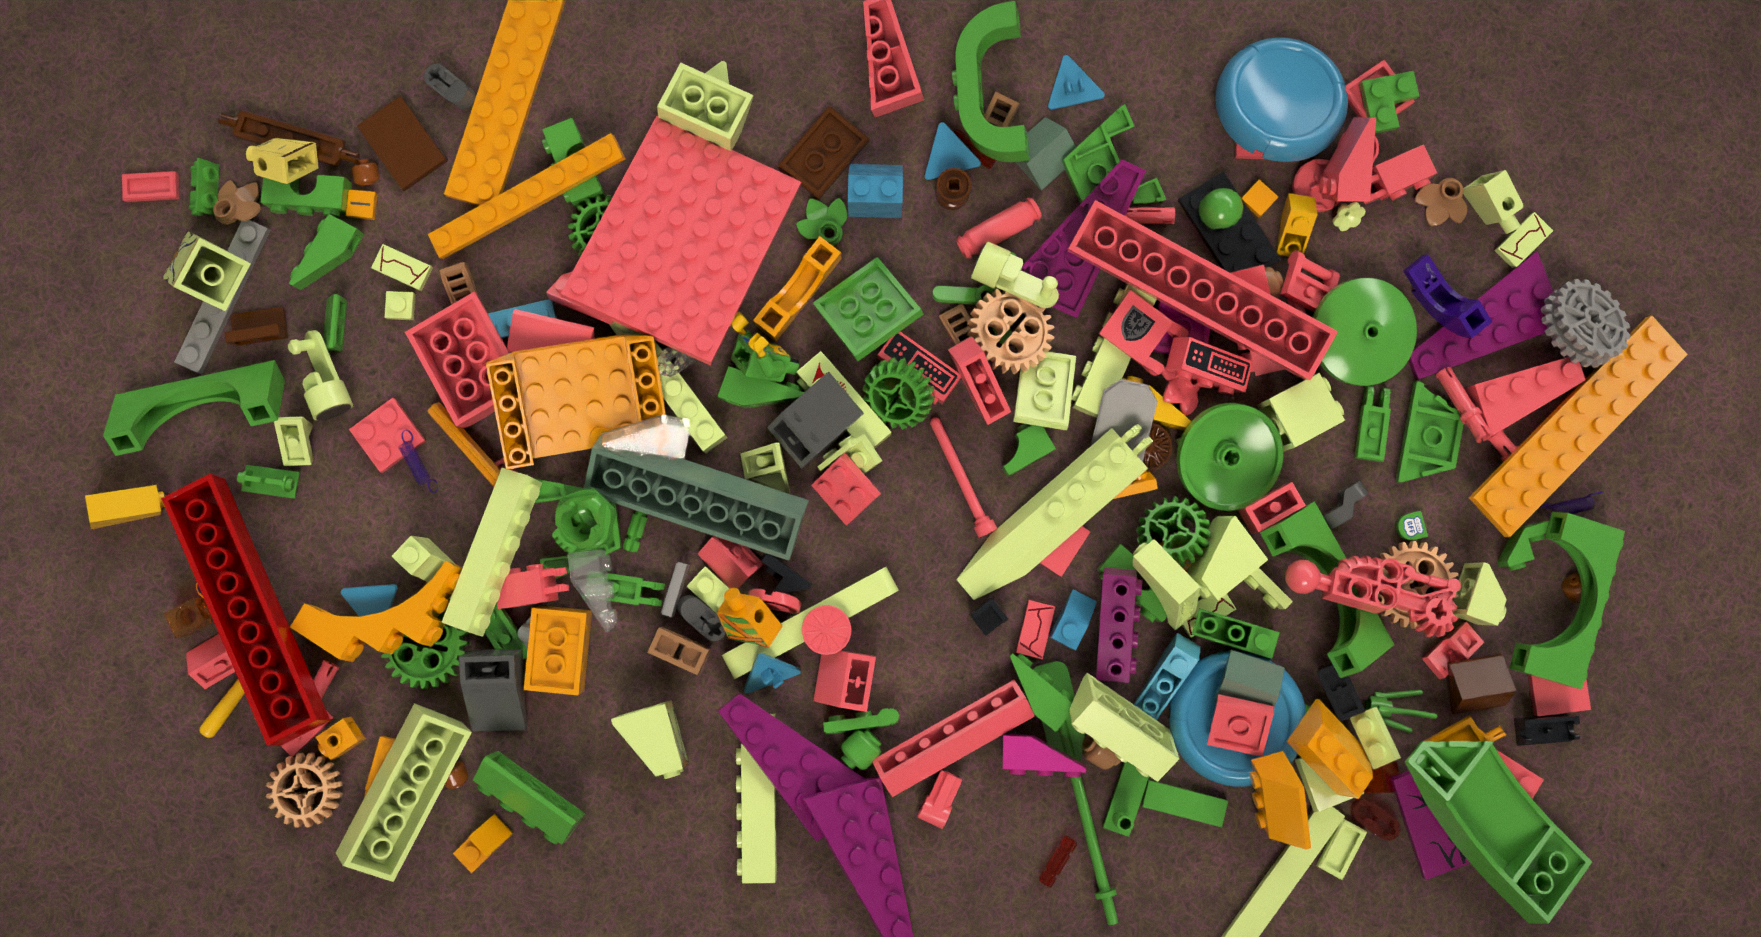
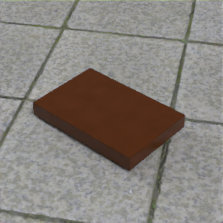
[357,96,447,191]
[778,106,870,200]

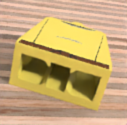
[246,138,319,184]

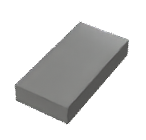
[661,562,690,617]

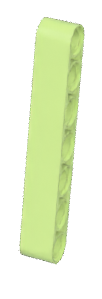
[722,567,899,679]

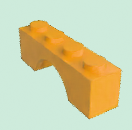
[753,236,842,342]

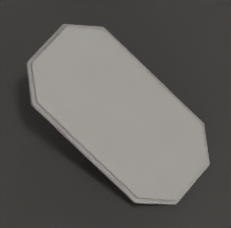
[1091,379,1158,462]

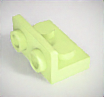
[817,434,882,474]

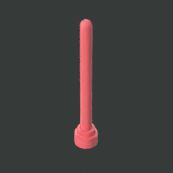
[930,417,998,538]

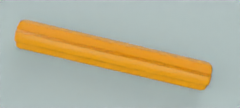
[428,402,501,486]

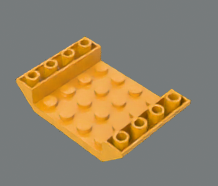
[486,334,670,470]

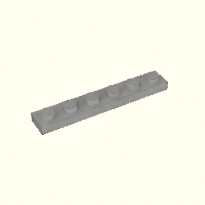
[174,220,271,374]

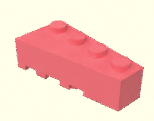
[863,0,924,117]
[1464,357,1585,436]

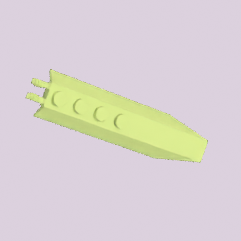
[957,424,1153,600]

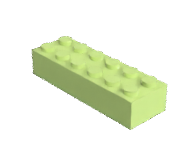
[336,703,472,882]

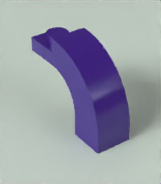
[1403,254,1493,338]

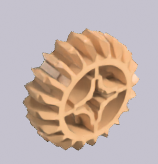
[266,752,343,828]

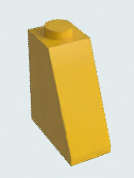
[85,485,165,529]

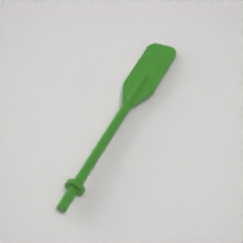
[1033,661,1119,925]

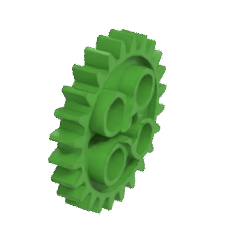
[381,606,471,689]

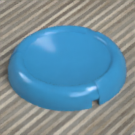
[1215,37,1348,162]
[1169,650,1306,787]

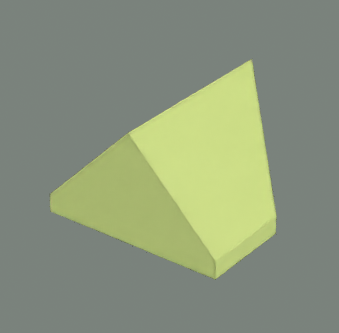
[740,443,790,494]

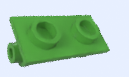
[189,158,219,216]
[237,465,300,499]

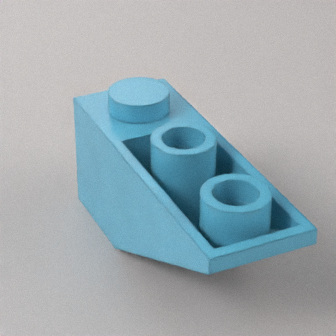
[1134,633,1201,720]

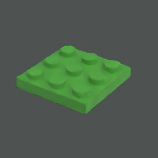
[813,257,924,361]

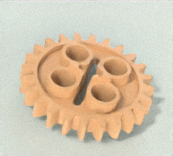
[967,289,1054,374]
[1378,541,1459,629]

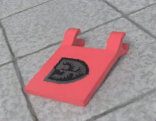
[1099,290,1189,376]

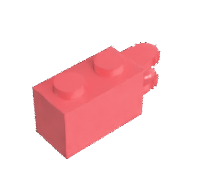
[1364,144,1437,205]
[497,564,569,609]

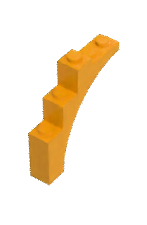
[290,561,463,662]

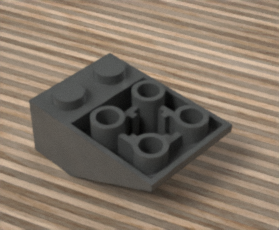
[767,372,864,469]
[459,649,527,731]

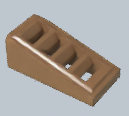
[984,92,1020,127]
[439,262,479,305]
[938,304,975,346]

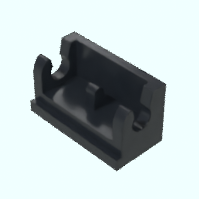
[1316,663,1365,722]
[1514,714,1580,746]

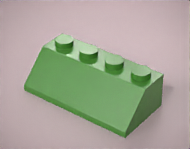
[473,751,585,845]

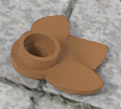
[1414,178,1467,227]
[213,180,262,225]

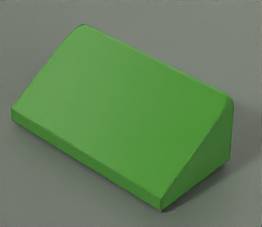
[323,294,347,352]

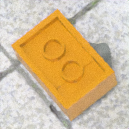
[518,605,592,695]

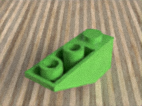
[289,214,364,290]
[718,366,804,408]
[1192,608,1280,659]
[1010,653,1074,732]

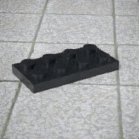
[1178,171,1281,273]

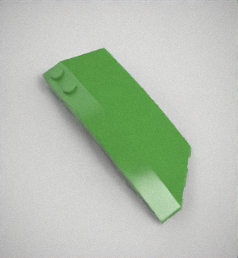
[1405,741,1592,924]

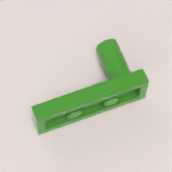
[1102,762,1149,837]

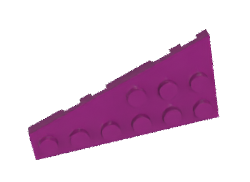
[1021,160,1146,318]
[1408,251,1553,380]
[716,693,865,842]
[801,776,914,937]

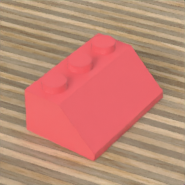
[507,309,595,353]

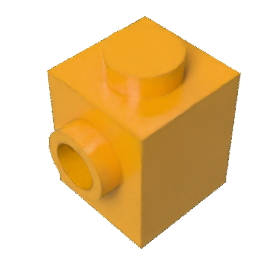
[316,717,366,760]

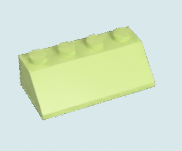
[1069,673,1179,782]

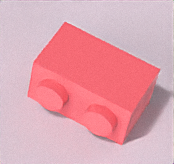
[1238,482,1306,534]

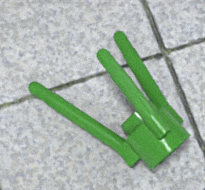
[1366,690,1437,733]

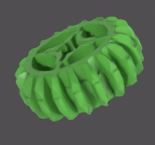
[568,195,612,257]
[862,357,935,430]
[1136,496,1211,568]

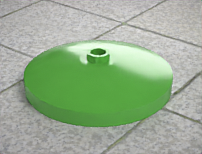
[1313,278,1417,386]
[1176,403,1283,511]

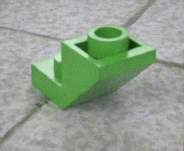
[1497,521,1549,571]

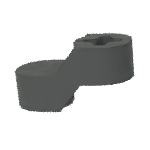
[424,64,475,109]
[1322,480,1368,529]
[677,595,726,641]

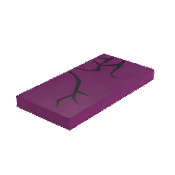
[1390,771,1470,880]

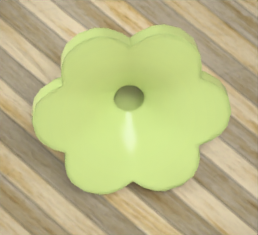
[1333,202,1366,231]

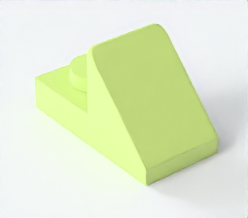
[274,417,313,466]

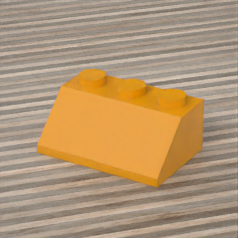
[1286,699,1373,799]
[1249,751,1311,850]

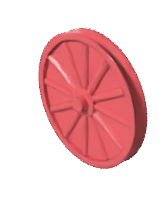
[802,605,851,655]

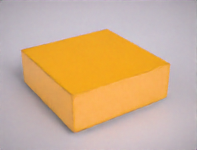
[1241,180,1278,218]

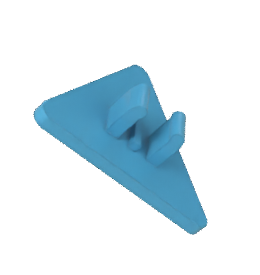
[1048,55,1104,110]
[925,122,981,180]
[341,584,398,617]
[744,653,801,693]

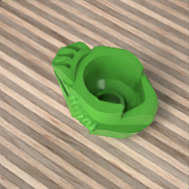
[552,488,615,553]

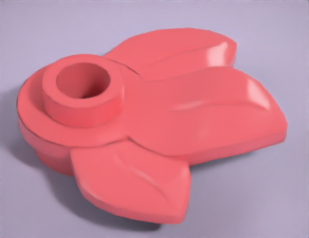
[1161,367,1201,416]

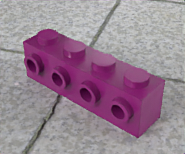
[1096,567,1142,683]

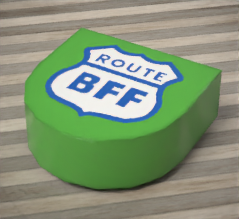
[1395,511,1428,540]

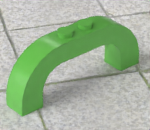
[952,1,1030,162]

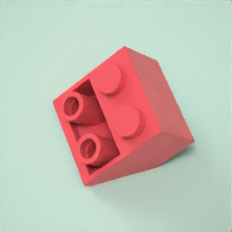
[813,650,876,712]

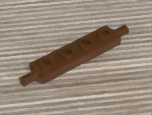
[218,110,360,167]

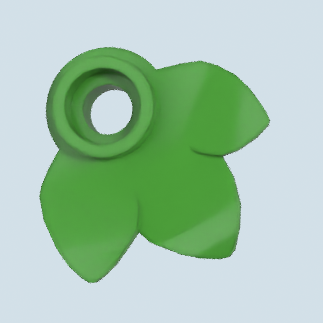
[796,198,847,246]

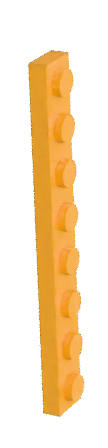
[428,133,625,259]

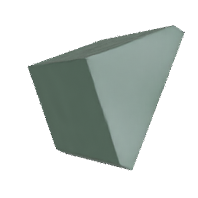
[1015,117,1076,191]
[1214,650,1285,706]

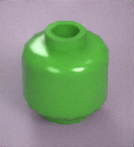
[841,728,882,770]

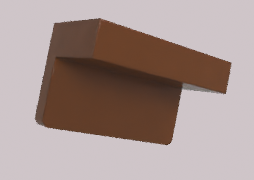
[224,307,288,347]

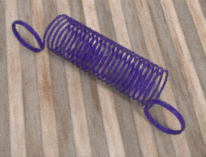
[399,430,438,493]
[1539,491,1603,517]

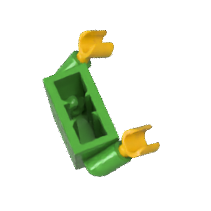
[731,312,799,382]

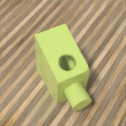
[1463,170,1523,234]

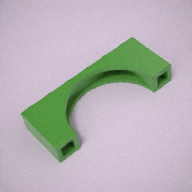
[103,360,285,456]
[1260,501,1394,678]
[1509,512,1625,689]

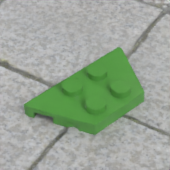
[1395,381,1464,483]

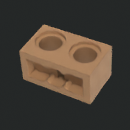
[647,627,712,675]

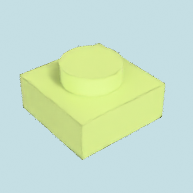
[385,291,416,320]

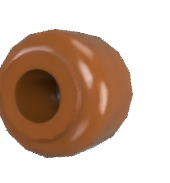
[351,159,379,186]
[1561,573,1581,603]
[444,761,468,789]

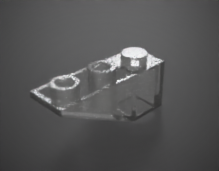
[602,415,690,460]
[568,549,618,632]

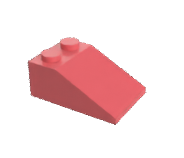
[1319,117,1376,202]

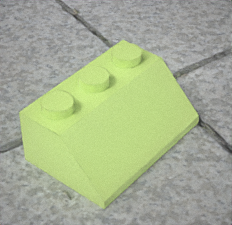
[657,63,753,151]

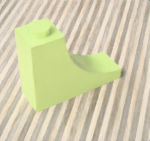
[392,536,455,599]
[1133,539,1200,630]

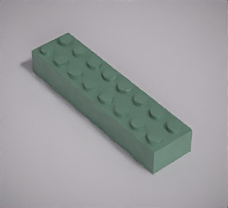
[584,433,809,560]

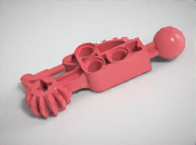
[1285,556,1461,637]

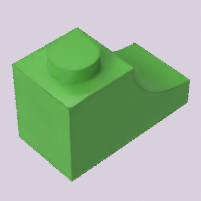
[1002,424,1056,477]

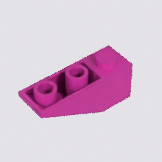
[1003,734,1087,777]

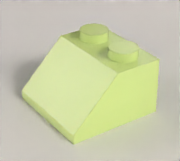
[1452,562,1507,626]

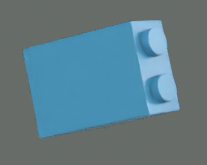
[848,164,903,218]

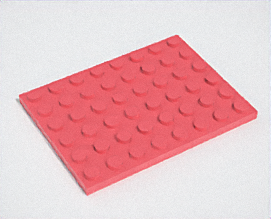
[561,116,801,366]

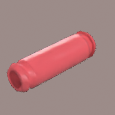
[956,198,1042,259]

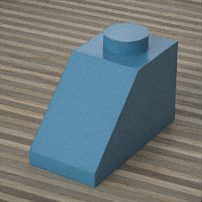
[1048,589,1097,650]

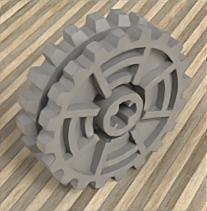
[1541,279,1630,368]

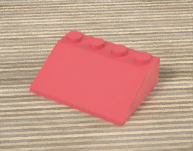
[405,292,509,428]

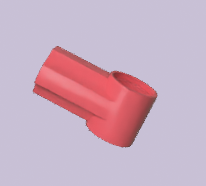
[917,769,962,829]

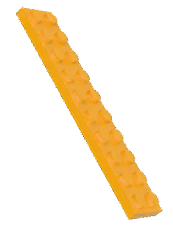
[444,0,566,206]
[1469,316,1688,537]

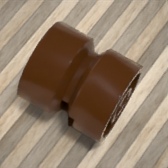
[935,168,972,210]

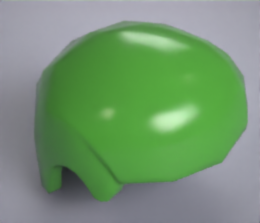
[1199,188,1244,229]

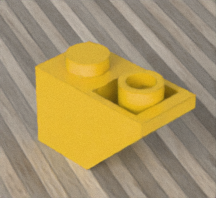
[1276,193,1318,257]

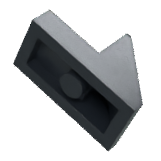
[762,554,813,593]

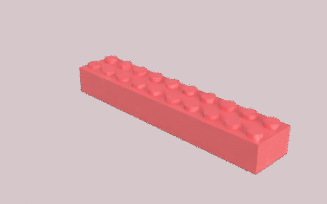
[1067,200,1338,380]

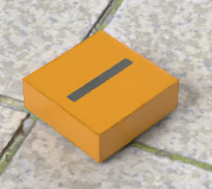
[346,190,378,220]

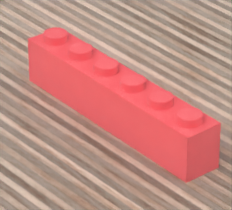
[872,679,1035,797]

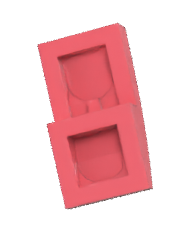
[1421,622,1484,679]

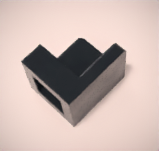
[969,598,1009,636]

